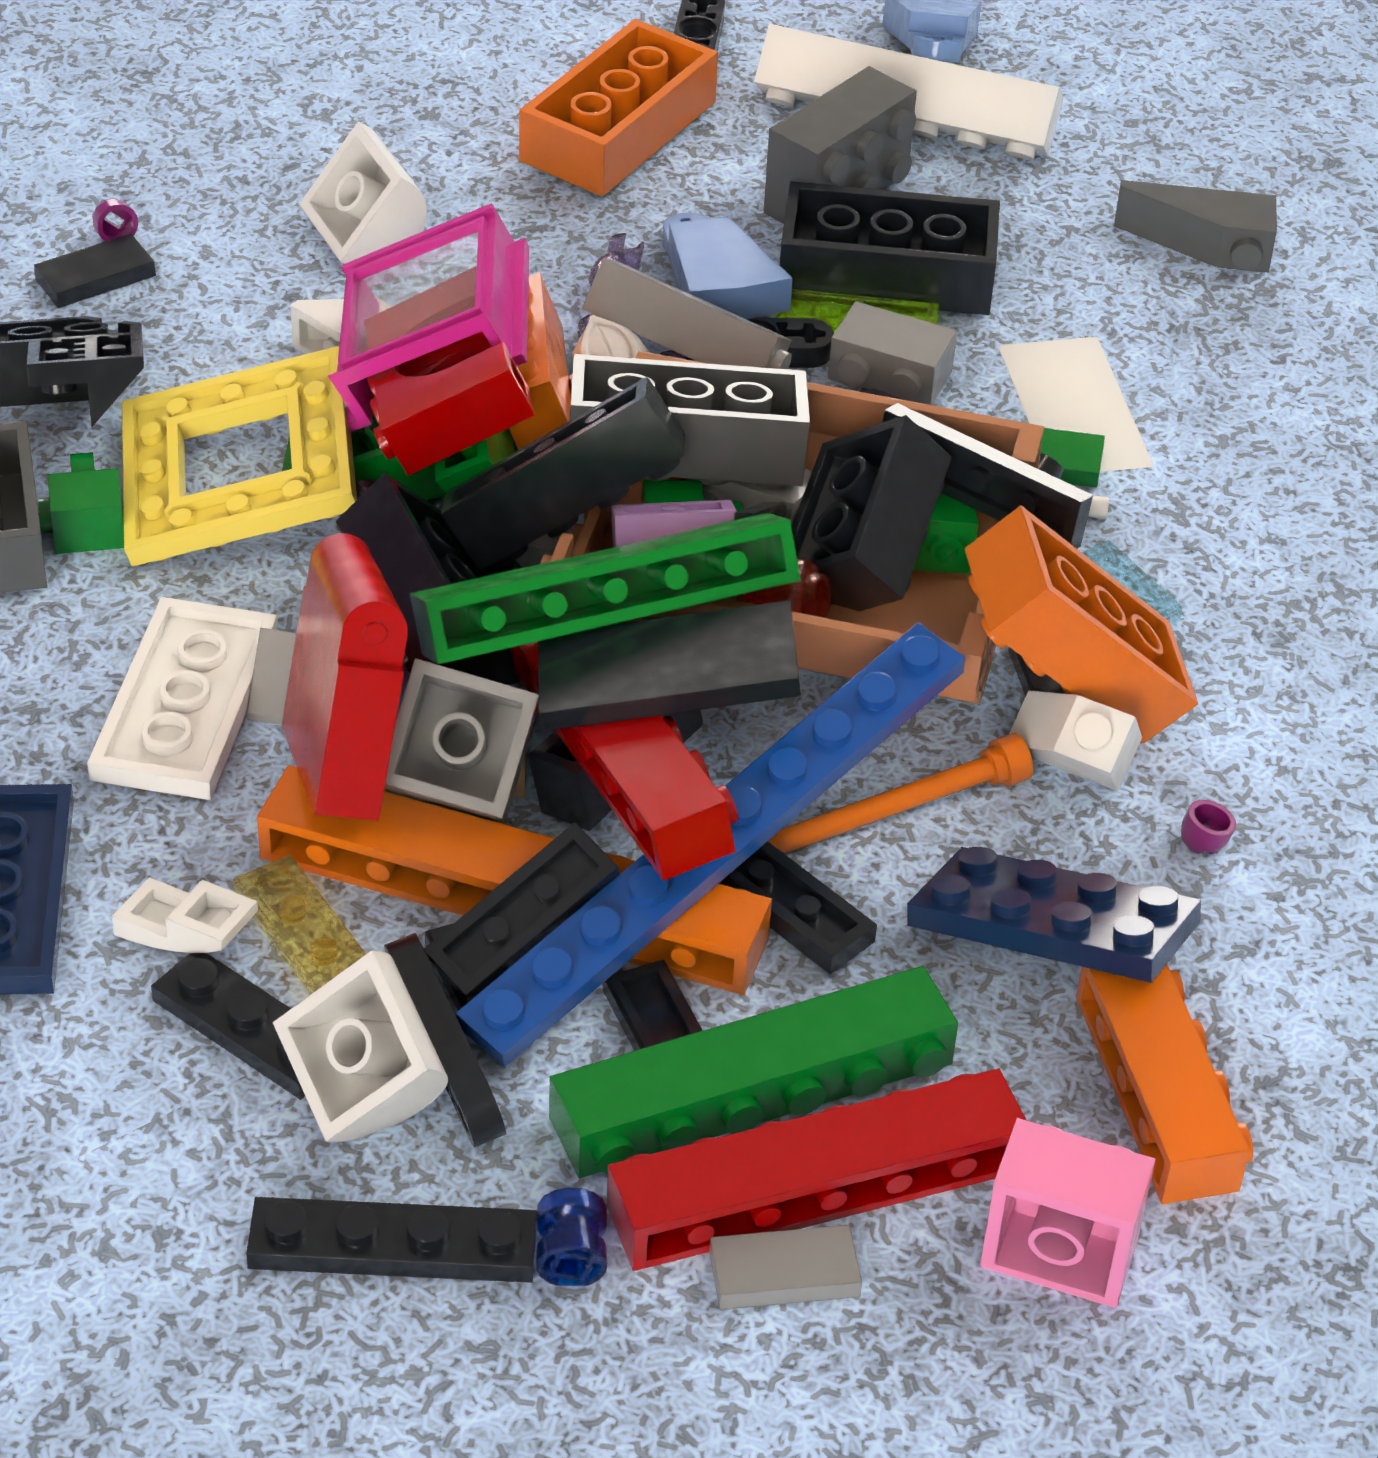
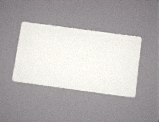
[999,337,1153,472]

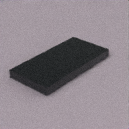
[538,600,801,731]

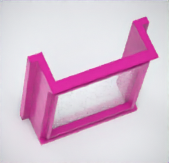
[328,203,530,432]

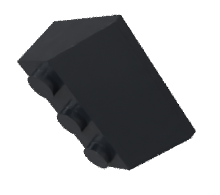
[775,415,952,611]

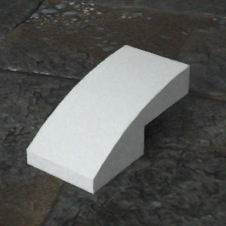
[112,877,258,953]

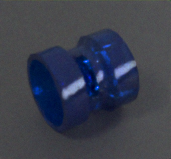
[536,1187,608,1286]

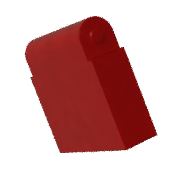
[281,533,408,821]

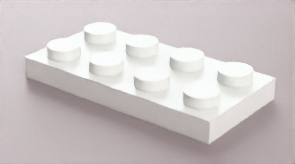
[87,597,278,800]

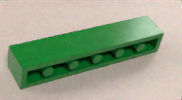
[410,513,801,664]
[549,965,958,1179]

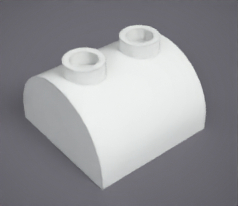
[299,122,427,263]
[273,950,448,1142]

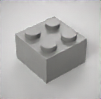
[384,658,539,824]

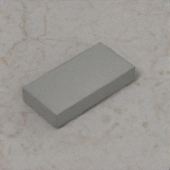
[709,1225,862,1310]

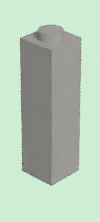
[582,258,792,369]

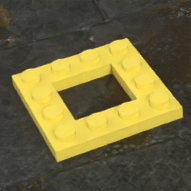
[122,346,357,567]

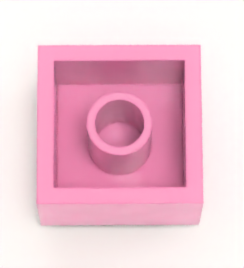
[980,1118,1156,1308]

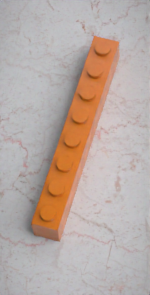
[257,765,772,995]

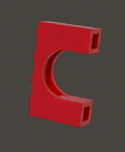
[364,269,535,476]

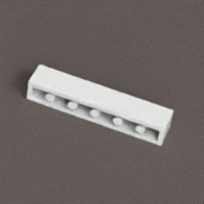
[754,24,1064,160]

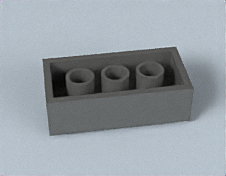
[569,354,810,489]

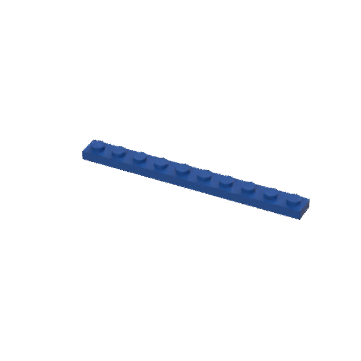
[456,622,965,1068]

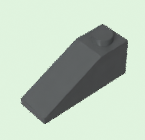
[1114,180,1277,273]

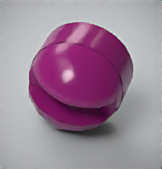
[92,198,138,241]
[1181,800,1236,854]

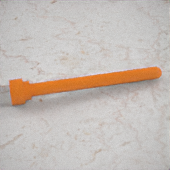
[768,733,1034,854]

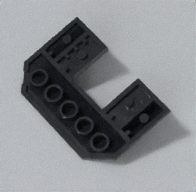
[0,316,144,427]

